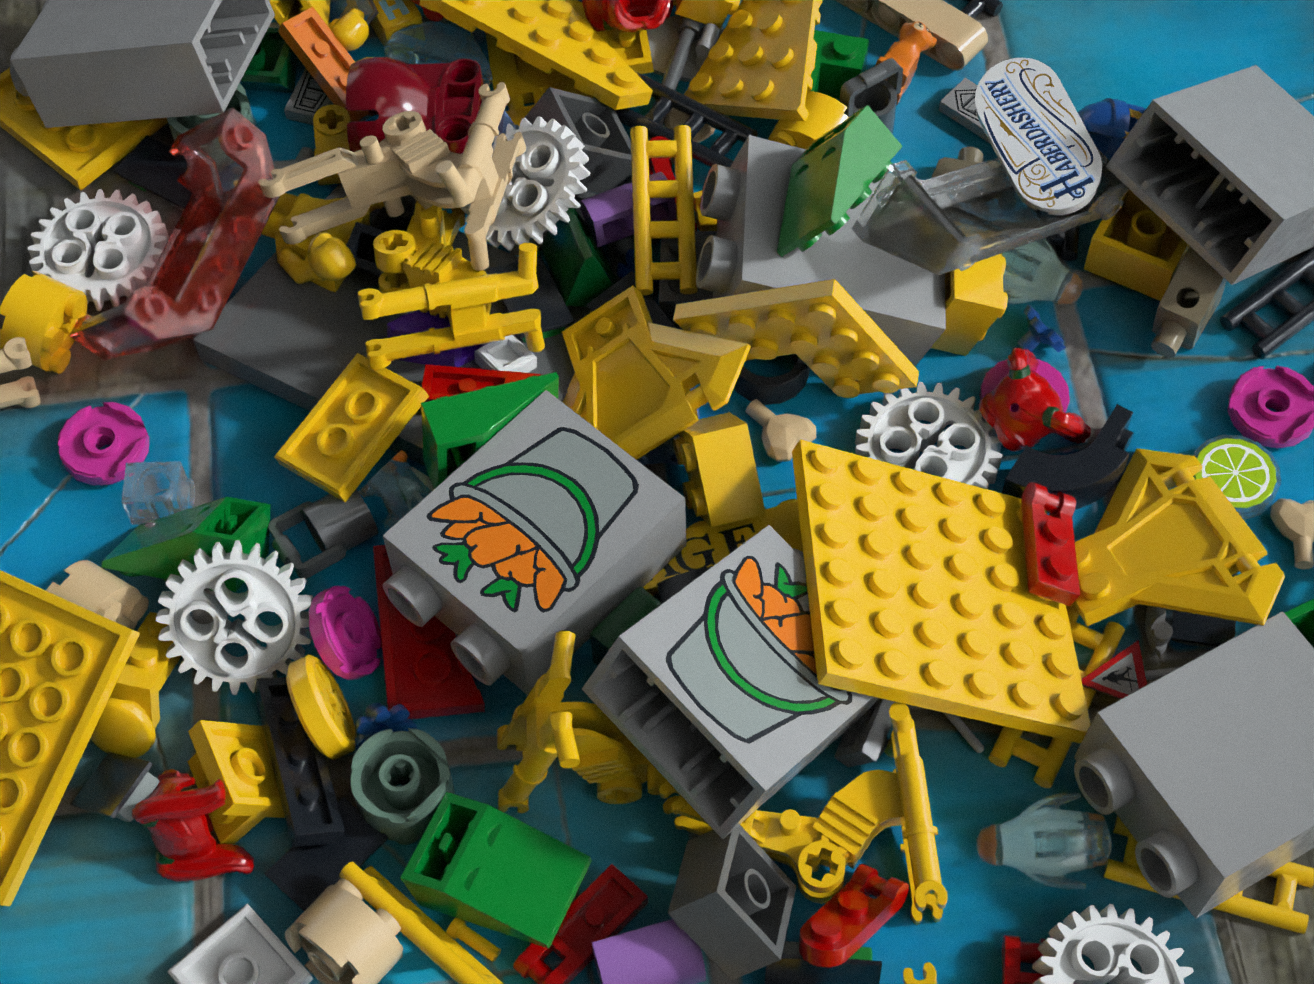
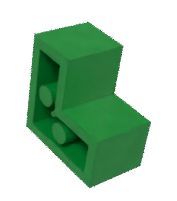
[773,30,869,120]

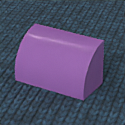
[579,172,677,247]
[592,919,706,984]

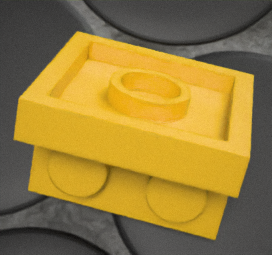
[187,720,285,844]

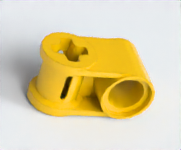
[313,105,351,186]

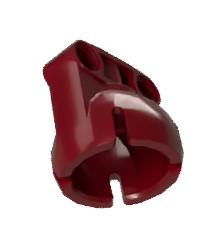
[346,57,484,154]

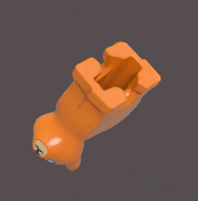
[875,21,937,106]

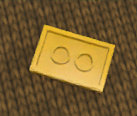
[274,353,429,502]

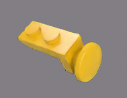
[90,612,181,758]

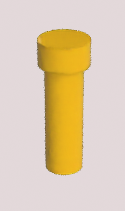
[446,918,501,962]

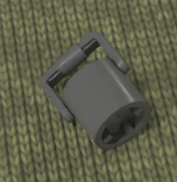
[839,58,903,134]
[268,489,378,579]

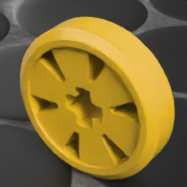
[286,654,357,760]

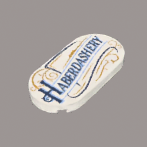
[975,58,1102,216]

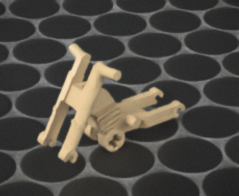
[258,82,526,271]

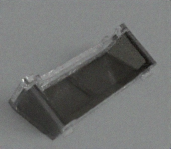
[851,147,1129,275]

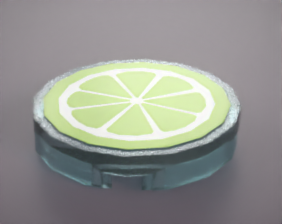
[1193,435,1281,520]

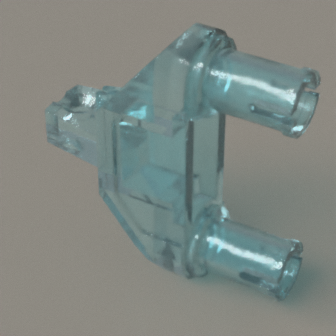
[384,20,493,86]

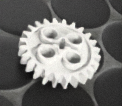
[461,116,590,251]
[28,189,171,311]
[855,382,1003,489]
[156,540,313,695]
[1032,904,1194,984]

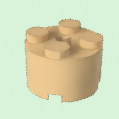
[46,560,149,630]
[285,878,403,984]

